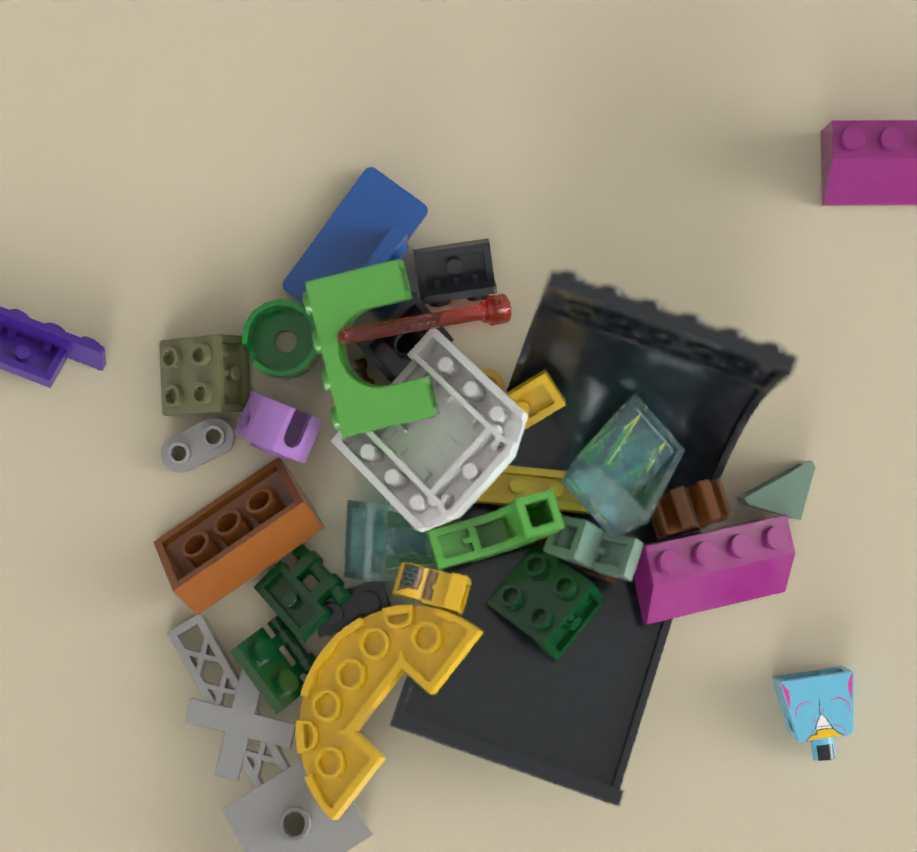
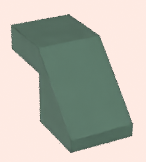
[543,515,644,581]

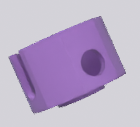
[234,391,323,463]

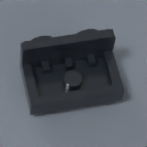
[413,238,497,307]

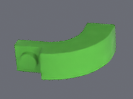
[426,489,565,571]

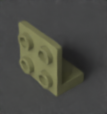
[159,334,250,416]

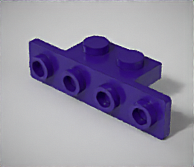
[0,306,106,388]

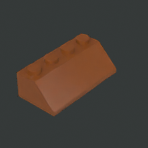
[153,457,325,615]

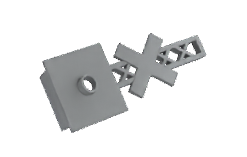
[167,613,373,852]

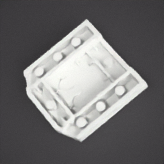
[331,326,529,533]

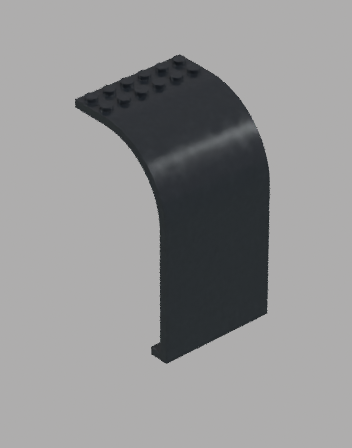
[389,270,798,806]

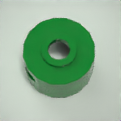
[242,299,322,380]

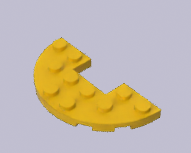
[296,605,483,820]

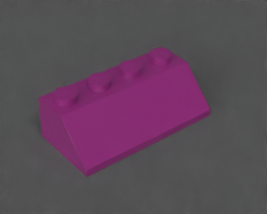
[821,120,917,206]
[633,515,795,625]

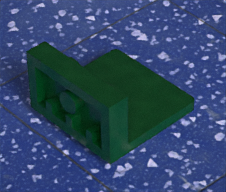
[488,544,606,661]

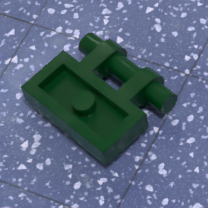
[254,544,351,642]
[230,615,316,714]

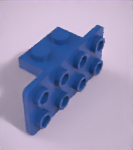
[283,167,428,304]

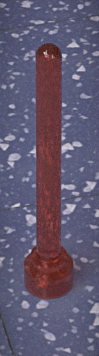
[337,293,511,344]

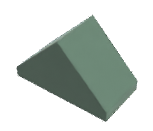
[737,460,816,520]

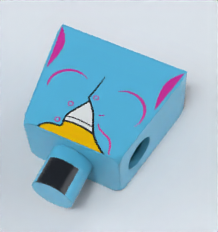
[772,666,854,761]

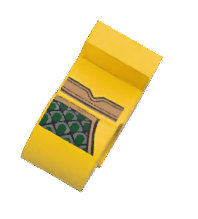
[392,562,472,616]

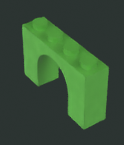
[303,260,440,438]

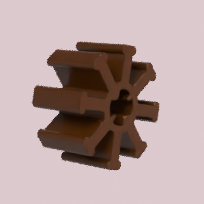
[645,478,733,540]

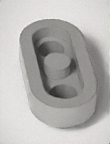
[161,418,236,472]

